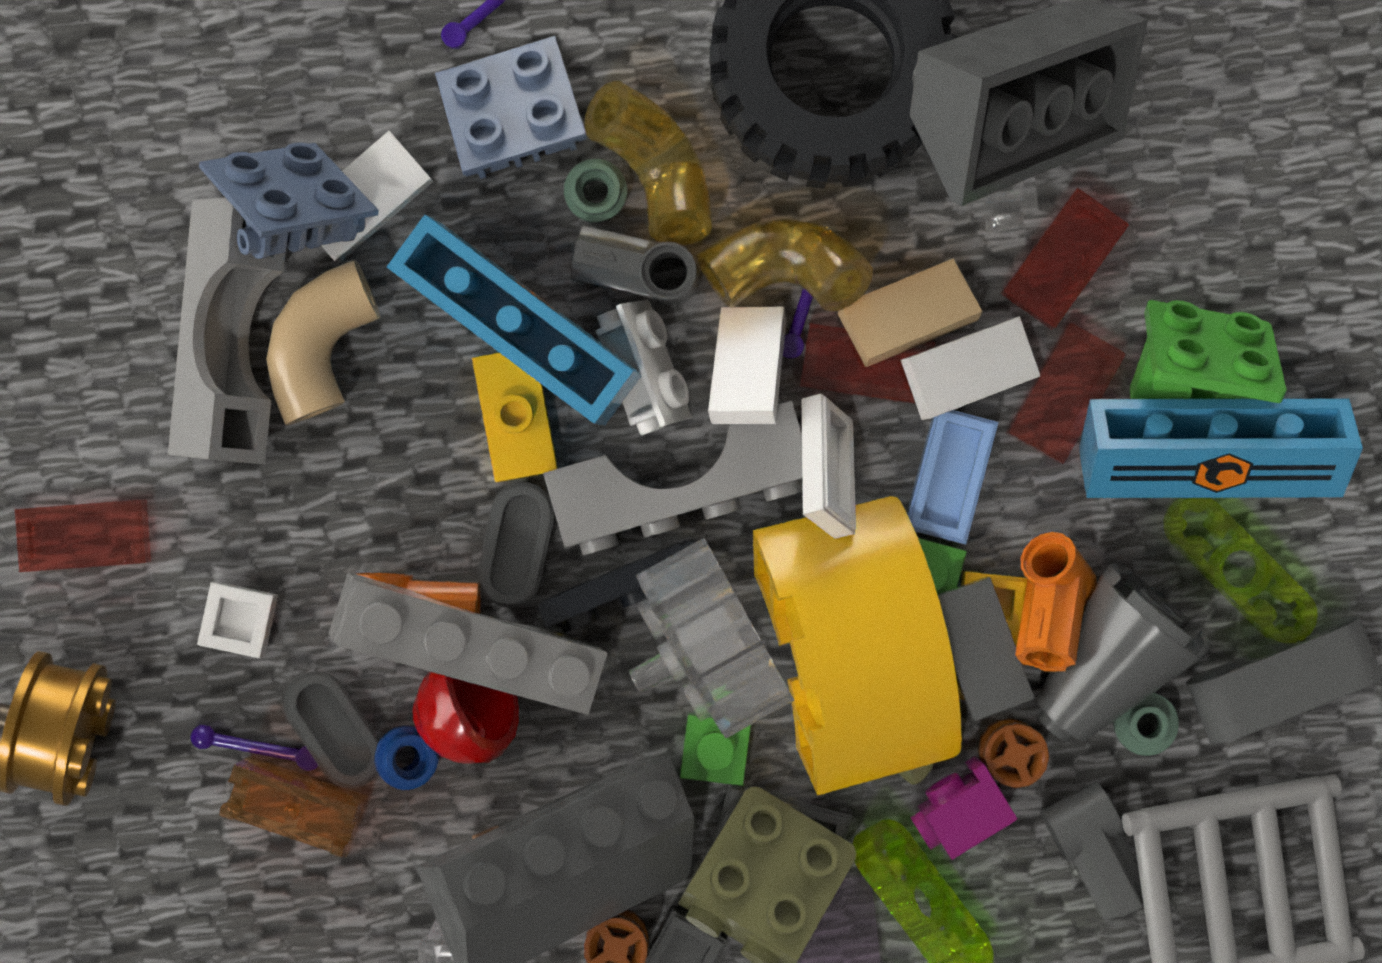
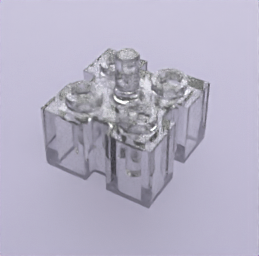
[629,538,795,739]

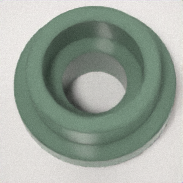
[564,159,627,223]
[1113,693,1179,756]

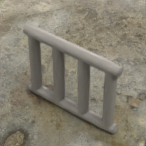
[1122,774,1365,963]

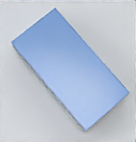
[907,410,999,545]

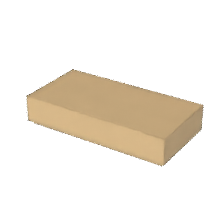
[838,259,983,367]

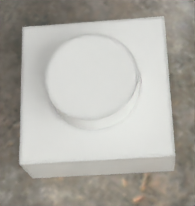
[197,581,278,659]

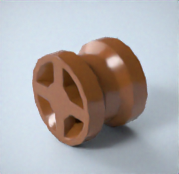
[978,718,1049,788]
[584,909,649,963]

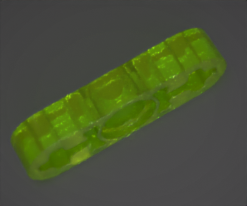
[1163,498,1318,643]
[852,819,994,963]

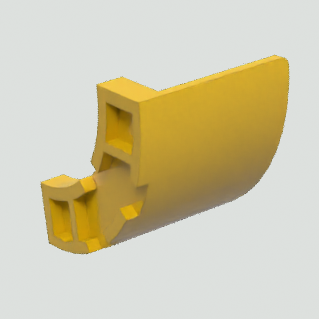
[753,496,962,796]

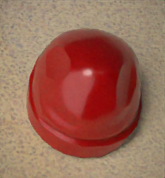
[413,672,519,764]

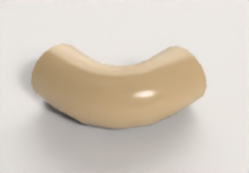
[266,260,380,426]

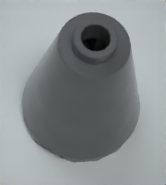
[1036,563,1213,742]

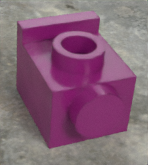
[910,756,1018,860]

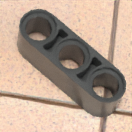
[1186,616,1382,744]

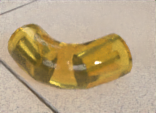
[584,81,712,245]
[697,218,873,312]

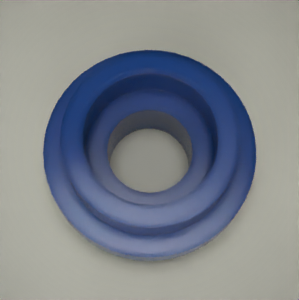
[374,725,439,790]

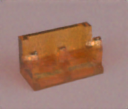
[219,755,368,858]

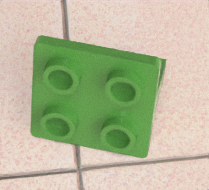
[1130,300,1287,403]

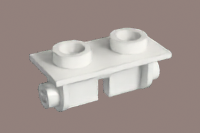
[595,300,692,436]

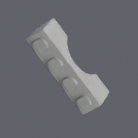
[168,197,285,464]
[543,401,803,555]
[328,572,608,715]

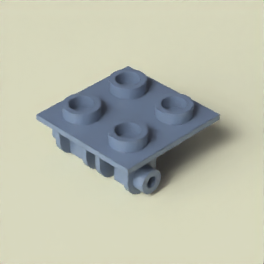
[435,36,587,179]
[199,143,379,259]

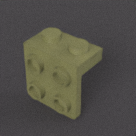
[678,787,856,963]

